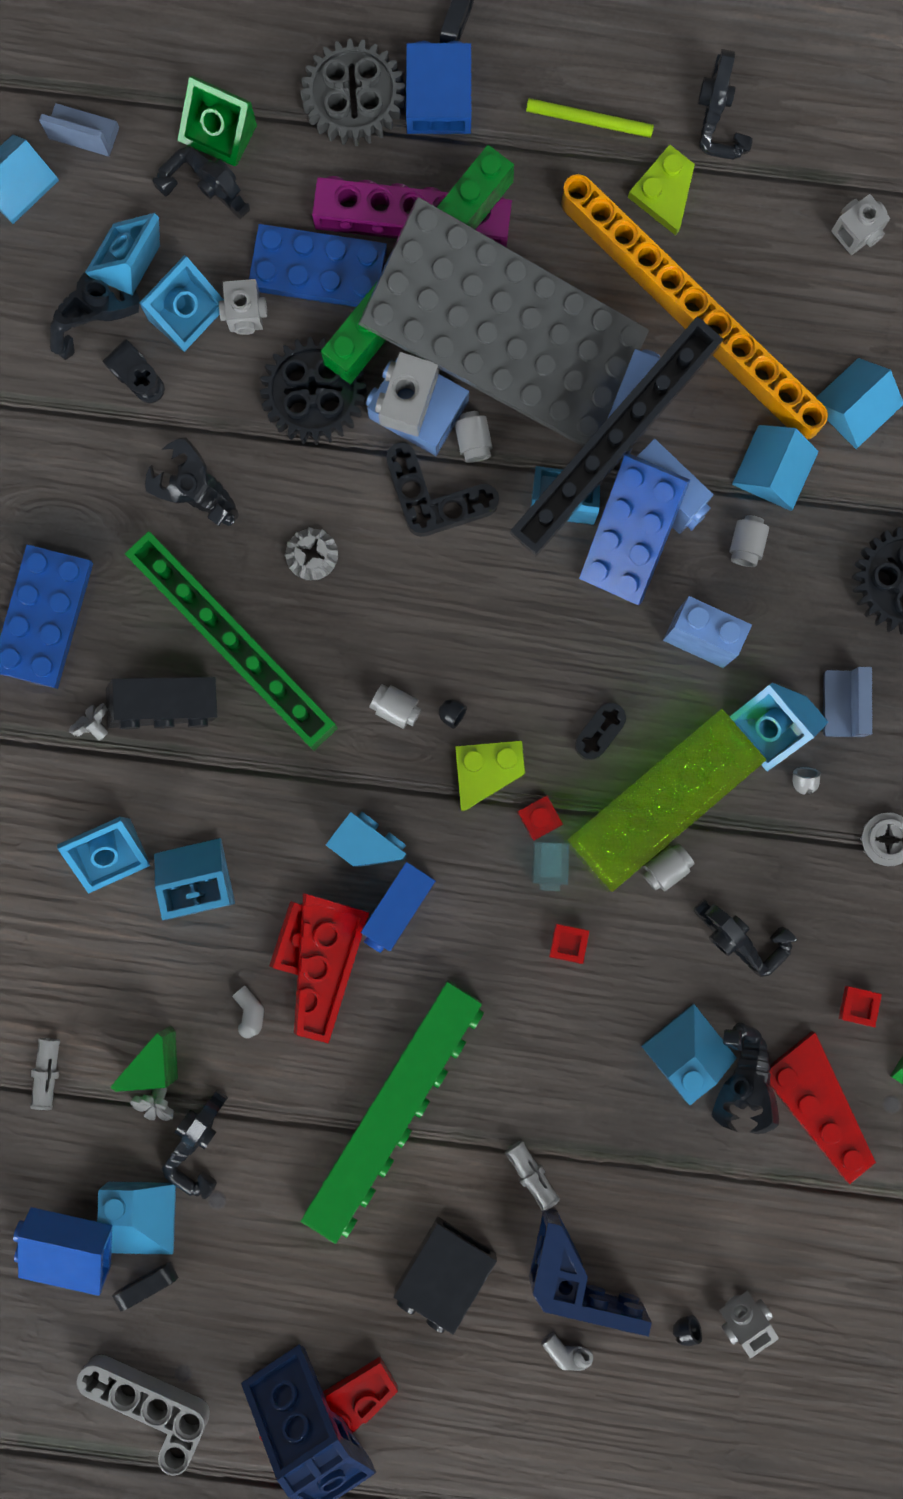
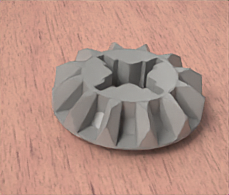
[285,527,338,581]
[860,813,903,866]

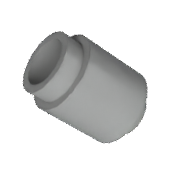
[454,411,493,463]
[729,515,769,567]
[370,684,422,729]
[643,843,695,892]

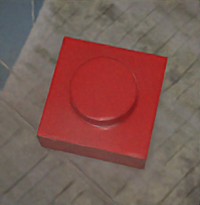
[517,796,563,841]
[549,924,589,964]
[838,986,882,1028]

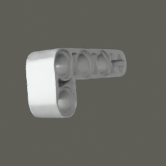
[76,1355,210,1476]

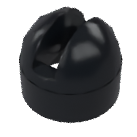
[439,699,467,729]
[673,1315,702,1346]

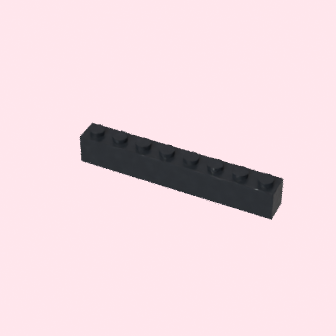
[510,316,724,556]

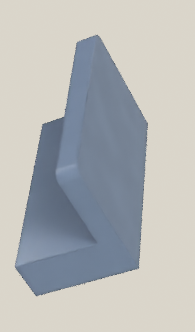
[39,103,119,157]
[823,667,872,738]

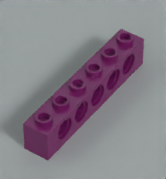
[312,176,512,248]

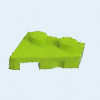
[628,145,695,236]
[455,741,525,811]

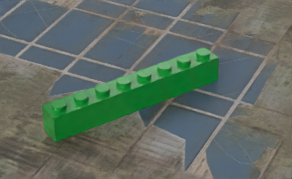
[321,145,514,385]
[125,531,338,751]
[300,980,484,1244]

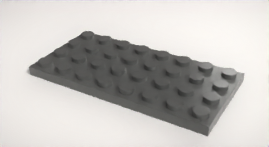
[358,197,649,447]

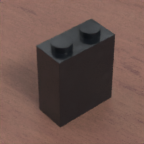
[393,1216,497,1335]

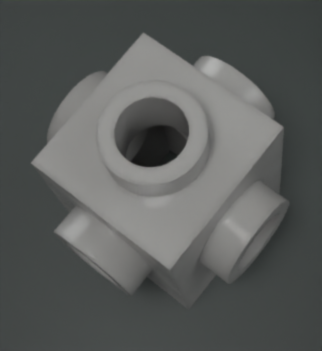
[831,194,891,256]
[219,279,268,335]
[719,1291,779,1359]

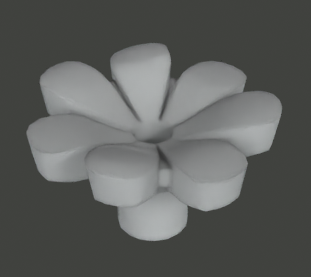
[69,703,108,740]
[130,1088,174,1121]

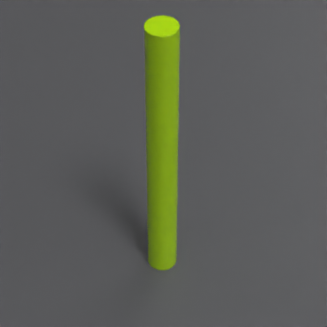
[526,98,654,138]

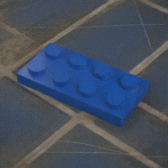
[249,224,387,307]
[579,453,690,605]
[0,545,93,689]

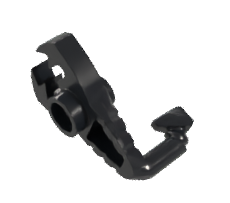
[698,49,753,160]
[152,146,250,219]
[50,272,140,360]
[145,437,239,526]
[694,899,797,977]
[711,1022,779,1134]
[162,1090,228,1199]

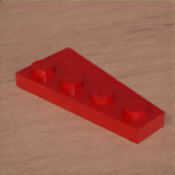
[294,893,369,1044]
[770,1031,876,1185]
[259,1357,398,1441]

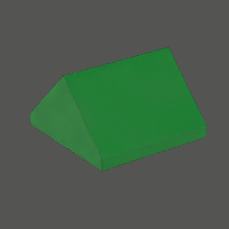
[177,76,257,166]
[110,1026,178,1092]

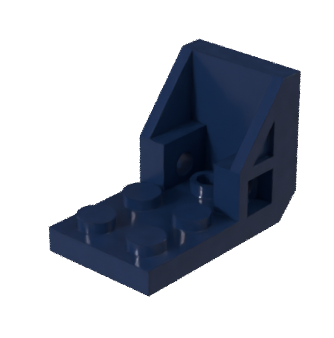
[529,1209,652,1337]
[241,1344,376,1499]

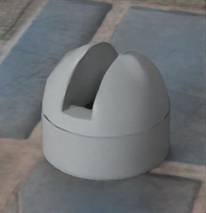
[792,767,821,795]

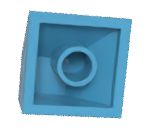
[724,683,828,772]
[641,1004,737,1105]
[97,1182,176,1254]

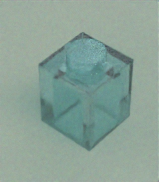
[532,842,569,891]

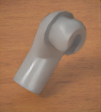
[232,985,264,1039]
[541,1332,593,1371]

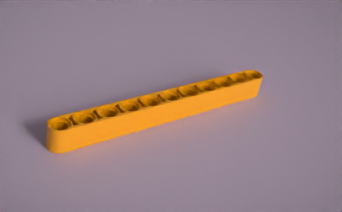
[561,174,828,439]

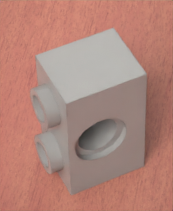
[375,352,439,437]

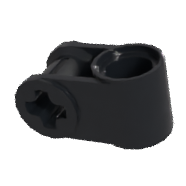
[102,339,165,404]

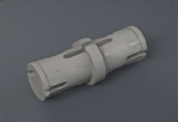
[30,1038,61,1110]
[504,1140,560,1212]

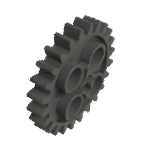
[300,39,405,146]

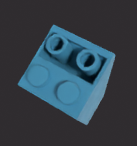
[326,811,408,867]
[154,838,235,920]

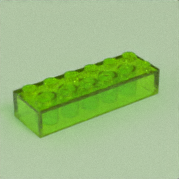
[564,709,766,892]

